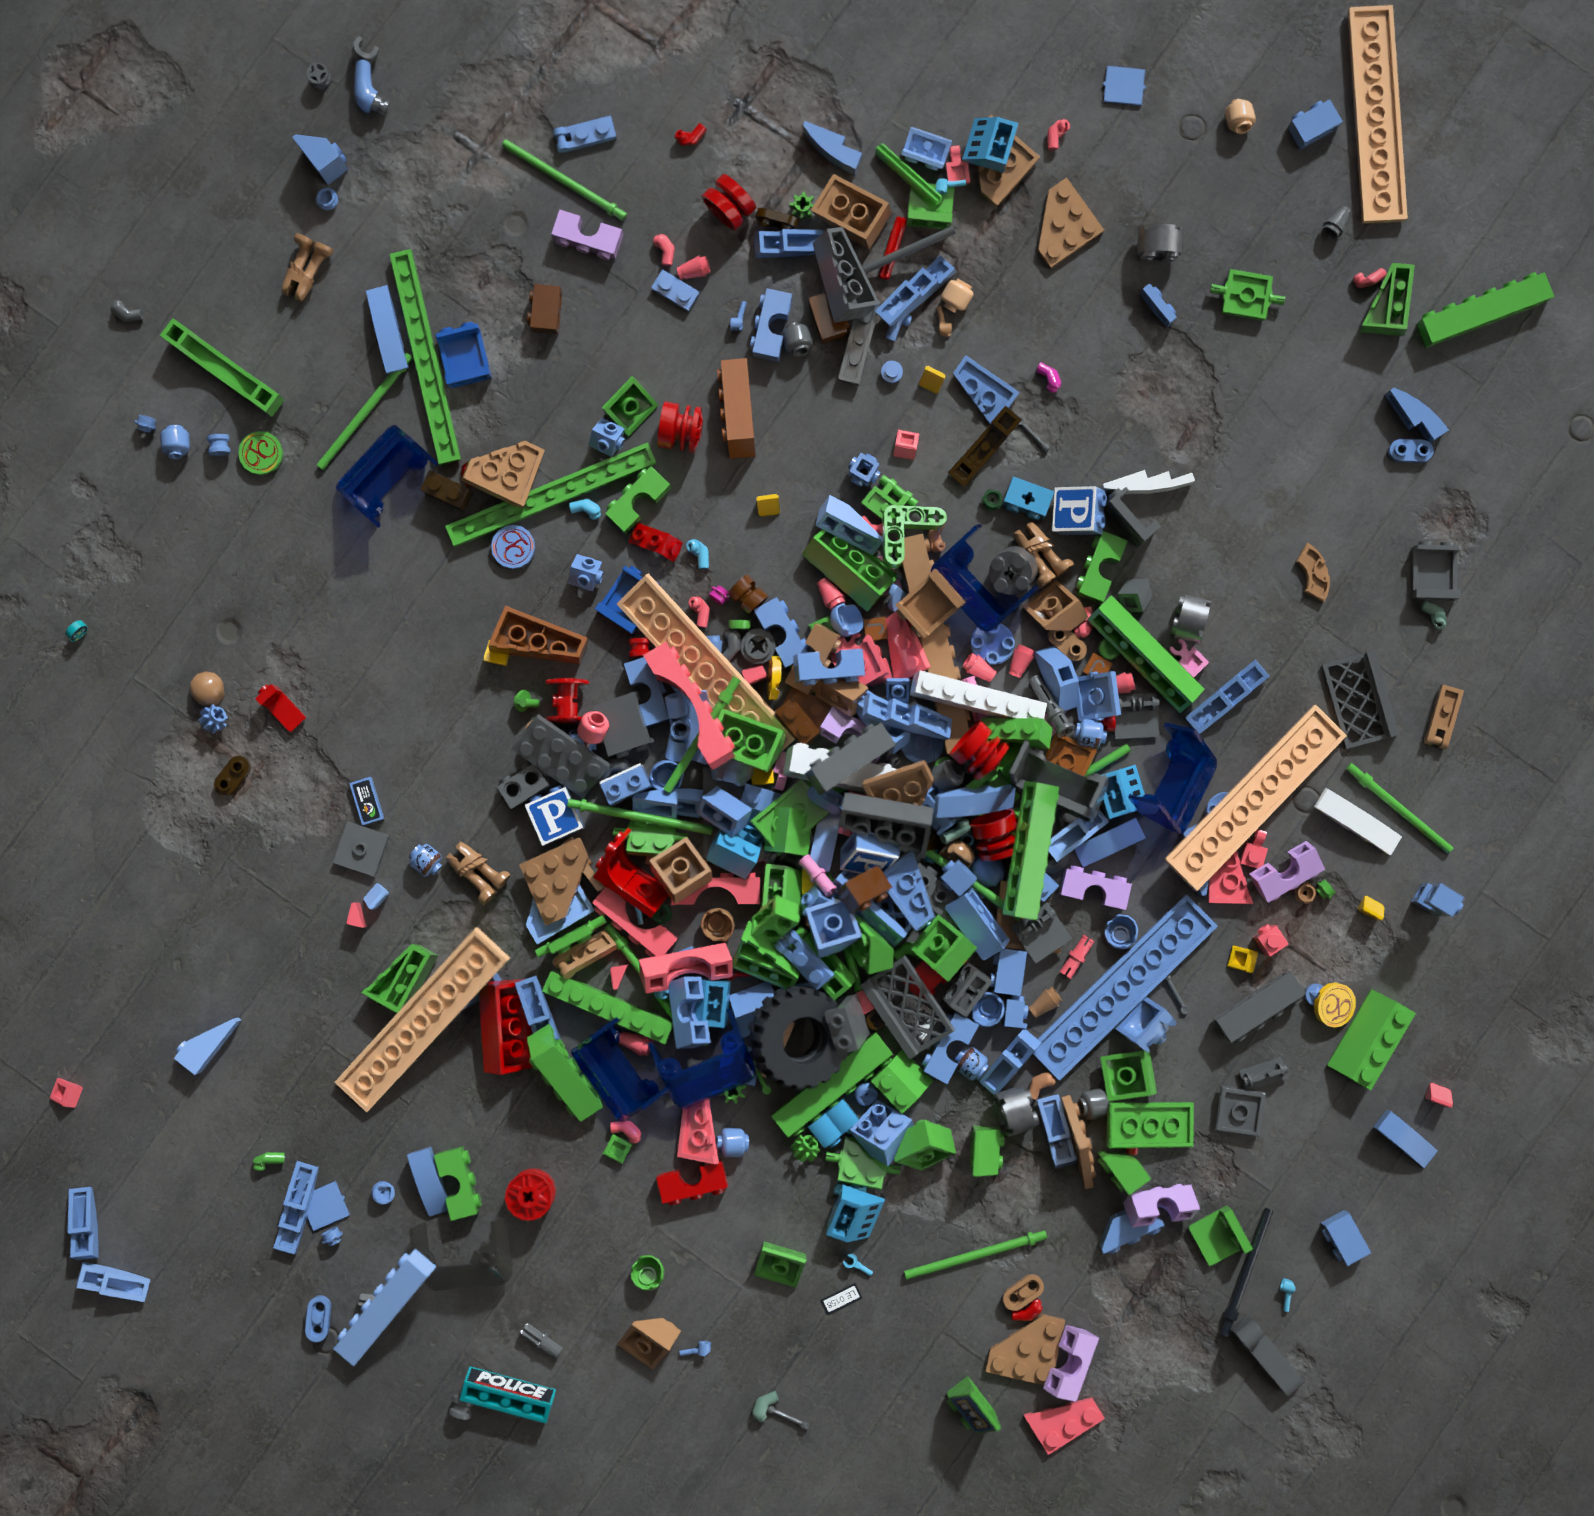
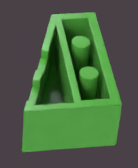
[1360,263,1415,336]
[732,921,800,989]
[361,944,438,1013]

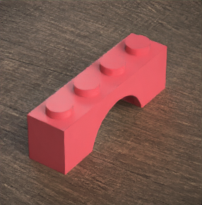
[671,873,761,905]
[592,887,679,957]
[639,943,733,994]

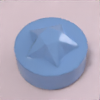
[1304,983,1324,1005]
[854,1083,878,1106]
[371,1181,395,1205]

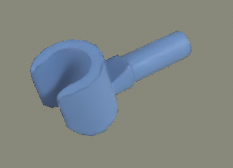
[730,301,747,331]
[680,1341,711,1356]

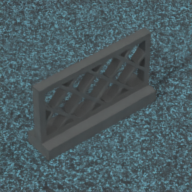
[1322,650,1400,749]
[860,956,955,1060]

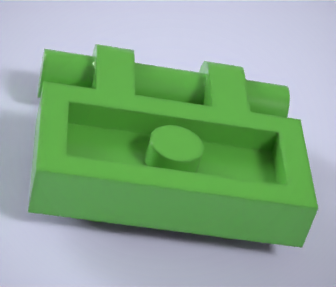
[861,475,918,526]

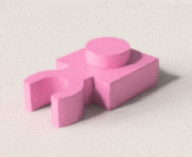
[1169,639,1209,678]

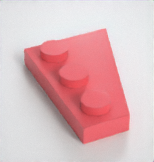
[886,612,931,681]
[857,635,890,686]
[1208,850,1253,904]
[677,1090,719,1164]
[1024,1397,1105,1455]

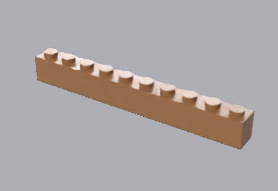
[897,534,971,755]

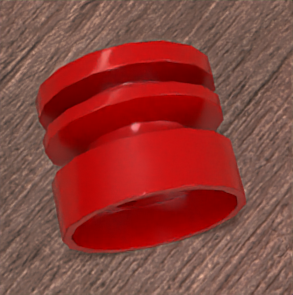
[657,401,703,453]
[949,721,1009,780]
[969,809,1018,861]
[505,1168,556,1220]

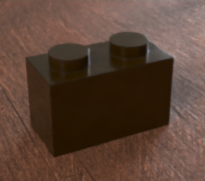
[420,470,473,512]

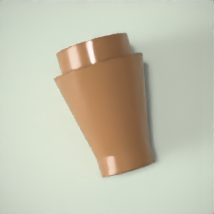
[1029,987,1063,1018]

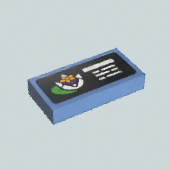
[349,777,385,825]

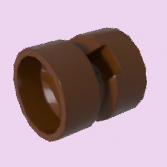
[727,574,769,616]

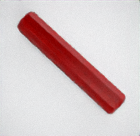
[878,216,907,280]

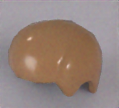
[190,671,225,707]
[939,840,975,868]
[701,908,735,942]

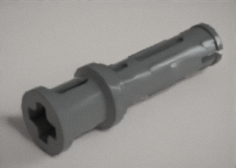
[1028,675,1075,738]

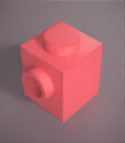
[1253,924,1289,956]

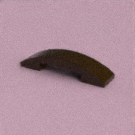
[948,405,1022,487]

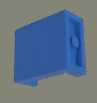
[435,322,492,389]
[595,565,660,635]

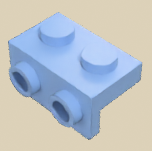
[901,127,952,171]

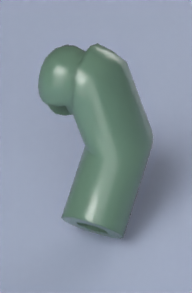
[1420,600,1447,630]
[940,818,971,844]
[752,1391,779,1422]

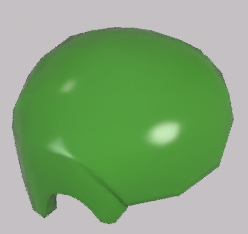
[631,1255,664,1291]

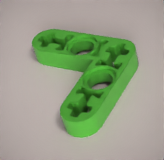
[882,505,947,569]

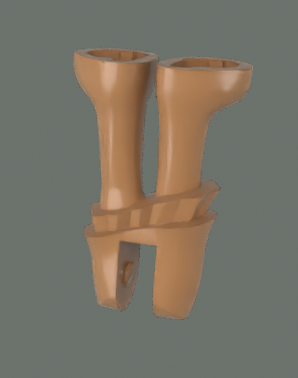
[281,233,334,302]
[1014,521,1074,588]
[446,842,511,906]

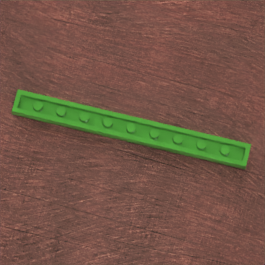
[390,249,462,466]
[446,442,657,547]

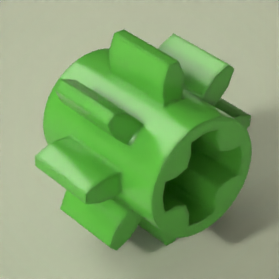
[789,192,814,221]
[719,1076,746,1104]
[791,1134,820,1162]

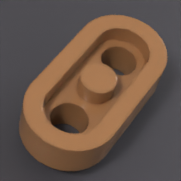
[1047,630,1087,662]
[1003,1274,1044,1311]

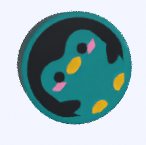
[65,620,88,642]

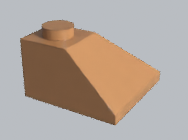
[1022,580,1088,630]
[617,1318,681,1370]

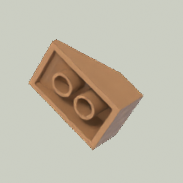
[811,174,892,250]

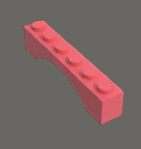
[643,642,736,770]

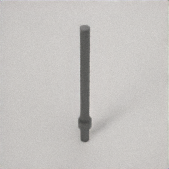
[862,226,956,274]

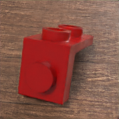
[629,523,683,562]
[255,684,306,732]

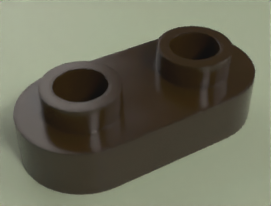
[755,208,799,230]
[214,756,251,796]

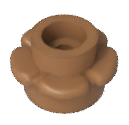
[1294,882,1316,904]

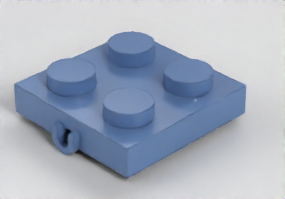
[1077,671,1121,721]

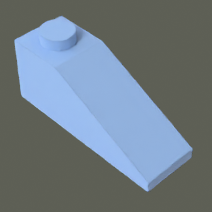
[816,495,883,555]
[174,1018,242,1075]

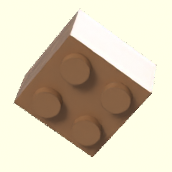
[649,837,713,904]

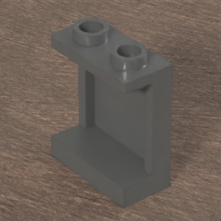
[1104,487,1161,547]
[1411,541,1461,601]
[592,692,654,759]
[825,992,870,1054]

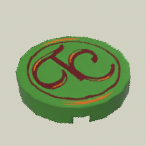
[238,431,284,476]

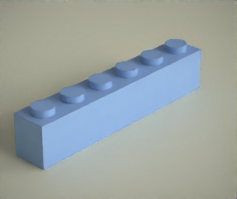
[334,1249,436,1366]

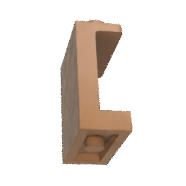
[895,569,966,638]

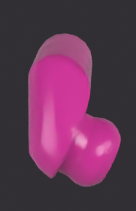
[1036,362,1061,393]

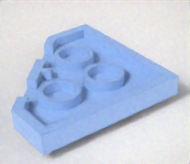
[526,884,595,944]

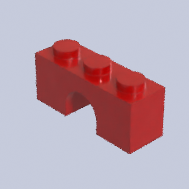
[656,1159,728,1206]

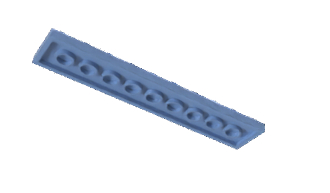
[1033,894,1218,1081]

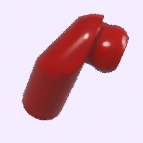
[675,123,707,146]
[1012,1298,1043,1321]

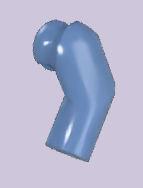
[886,315,912,341]

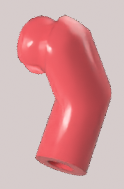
[1047,119,1070,151]
[653,234,675,267]
[1353,268,1387,289]

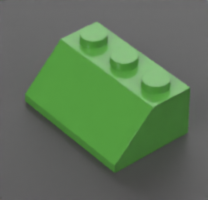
[718,708,786,772]

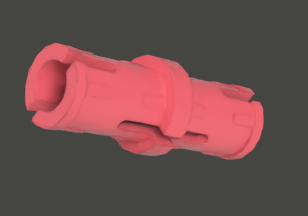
[1059,935,1095,979]

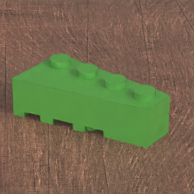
[527,1023,603,1122]

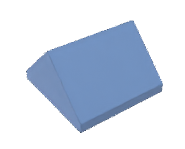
[729,982,774,1037]

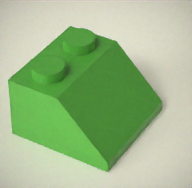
[910,915,977,982]
[871,1049,933,1114]
[1101,1050,1157,1101]
[894,1120,956,1170]
[969,1125,1004,1176]

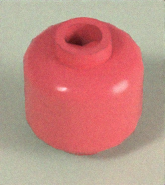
[577,711,609,744]

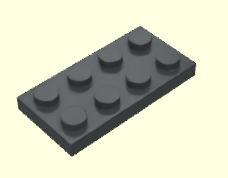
[511,714,610,798]

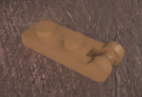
[1424,684,1464,750]
[552,929,617,979]

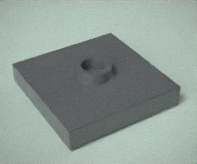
[333,821,390,877]
[1214,1086,1266,1137]

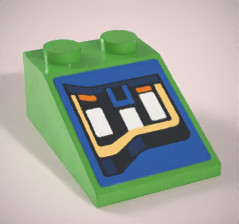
[947,1376,1001,1433]

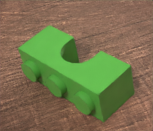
[605,466,671,534]
[1075,531,1128,604]
[981,718,1053,749]
[792,932,857,1000]
[434,1146,482,1221]

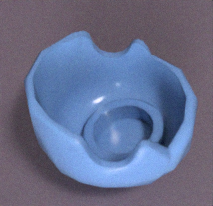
[830,603,863,637]
[650,760,684,790]
[969,855,1005,887]
[1104,914,1139,949]
[971,992,1005,1027]

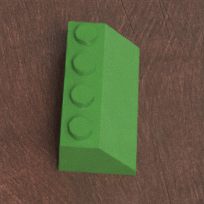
[802,529,897,612]
[1326,989,1416,1090]

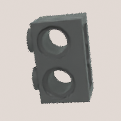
[497,762,551,810]
[942,962,993,1017]

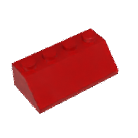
[479,979,533,1075]

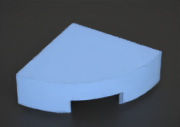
[887,583,907,613]

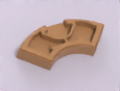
[1295,543,1330,603]

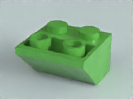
[760,864,804,917]
[847,913,894,974]
[1097,1150,1151,1195]

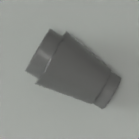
[1322,206,1351,239]

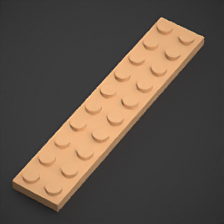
[1347,5,1408,224]
[617,573,796,753]
[1164,705,1347,891]
[335,927,510,1112]

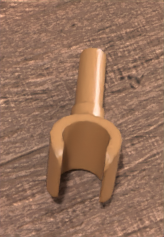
[936,306,952,336]

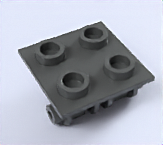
[1114,693,1159,739]
[1011,902,1072,964]

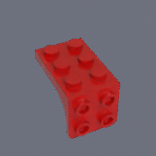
[593,828,669,918]

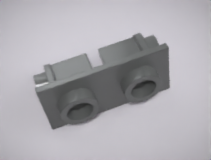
[1239,1057,1288,1090]

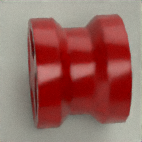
[628,638,650,658]

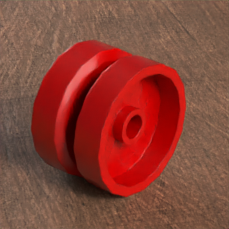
[701,174,756,231]

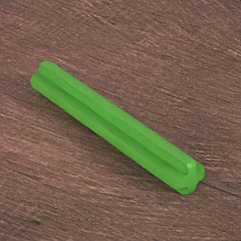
[875,143,942,206]

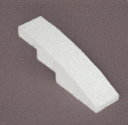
[1100,470,1195,494]
[1314,788,1402,855]

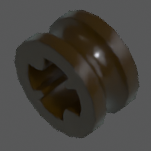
[866,1010,885,1030]

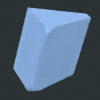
[364,883,389,910]

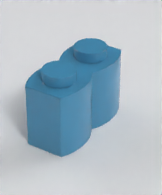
[808,1098,859,1148]

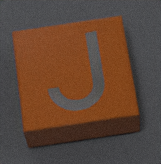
[863,617,888,641]
[1082,653,1112,675]

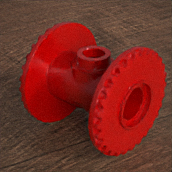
[545,678,590,724]

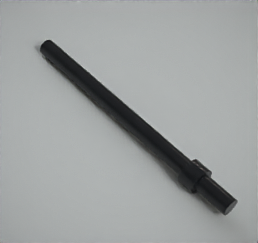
[1220,1207,1273,1337]

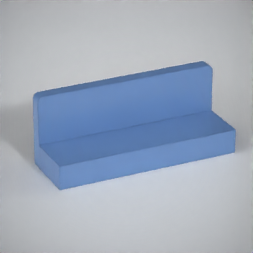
[945,887,1010,960]

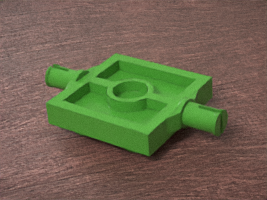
[1210,269,1285,321]
[613,820,689,857]
[535,915,606,958]
[825,1137,901,1190]

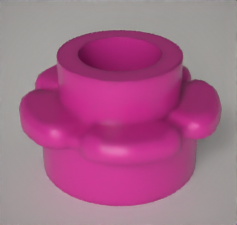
[709,585,729,605]

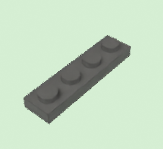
[838,300,881,386]

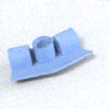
[665,690,710,765]

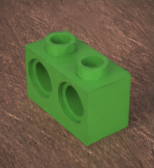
[751,895,800,944]

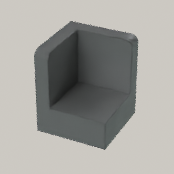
[1118,579,1152,612]

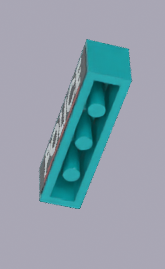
[460,1366,556,1424]

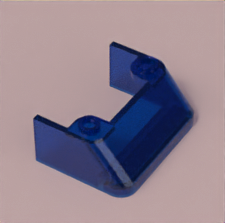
[336,425,438,528]
[931,524,1039,632]
[1128,722,1217,834]
[648,1008,757,1109]
[571,1017,669,1122]

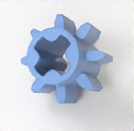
[198,704,228,734]

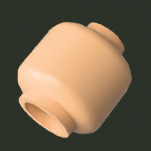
[1225,99,1256,134]
[941,278,974,313]

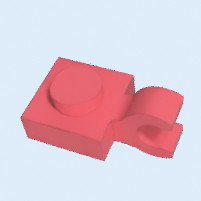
[945,146,970,184]
[1240,830,1268,869]

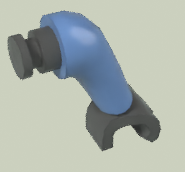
[352,36,389,116]

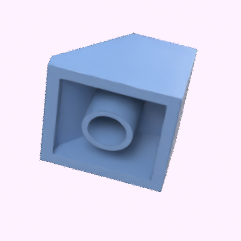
[292,134,348,185]

